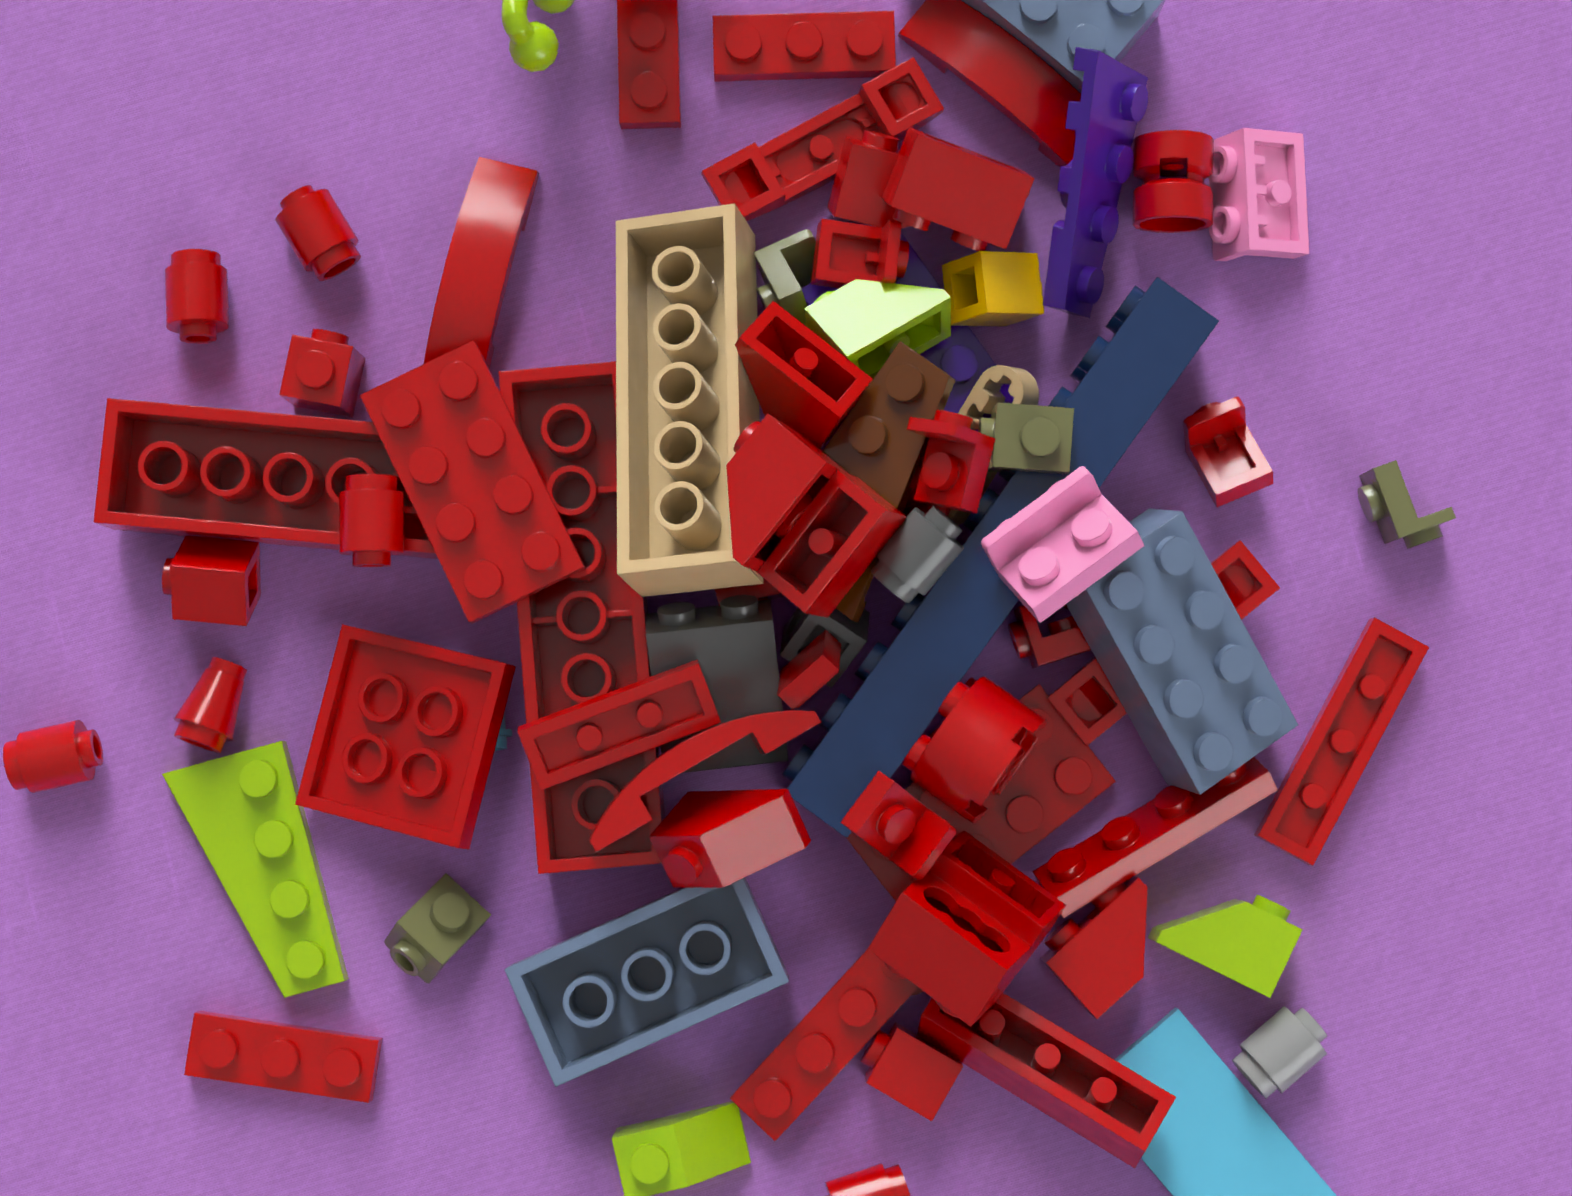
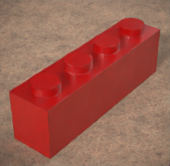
[917,993,1176,1168]

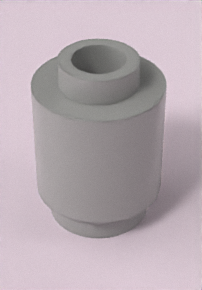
[1232,1006,1327,1099]

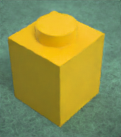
[942,251,1044,327]

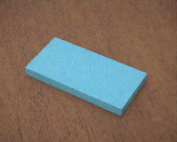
[1114,1007,1337,1196]

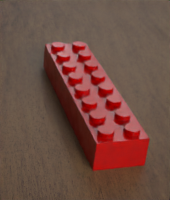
[498,361,665,874]

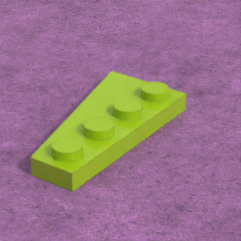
[162,741,349,998]

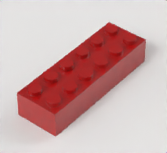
[93,398,438,559]

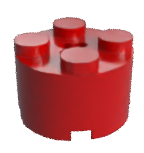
[902,676,1047,824]

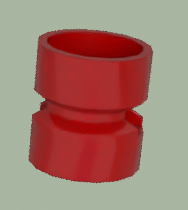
[1132,130,1214,233]

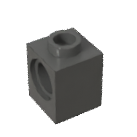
[780,608,870,688]

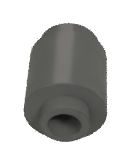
[870,506,964,603]

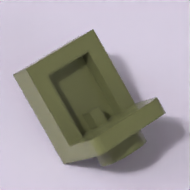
[754,229,816,326]
[978,402,1074,474]
[1357,460,1456,549]
[384,873,491,983]

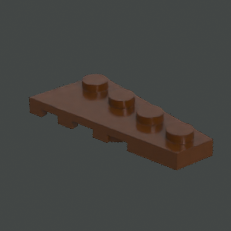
[823,341,956,623]

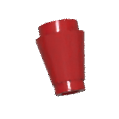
[174,657,247,753]

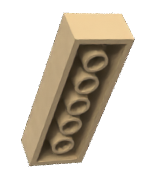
[616,203,763,597]

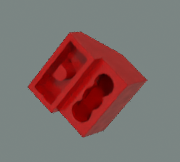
[868,830,1066,1027]

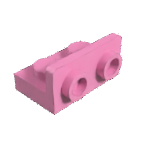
[1208,128,1309,261]
[981,466,1144,623]

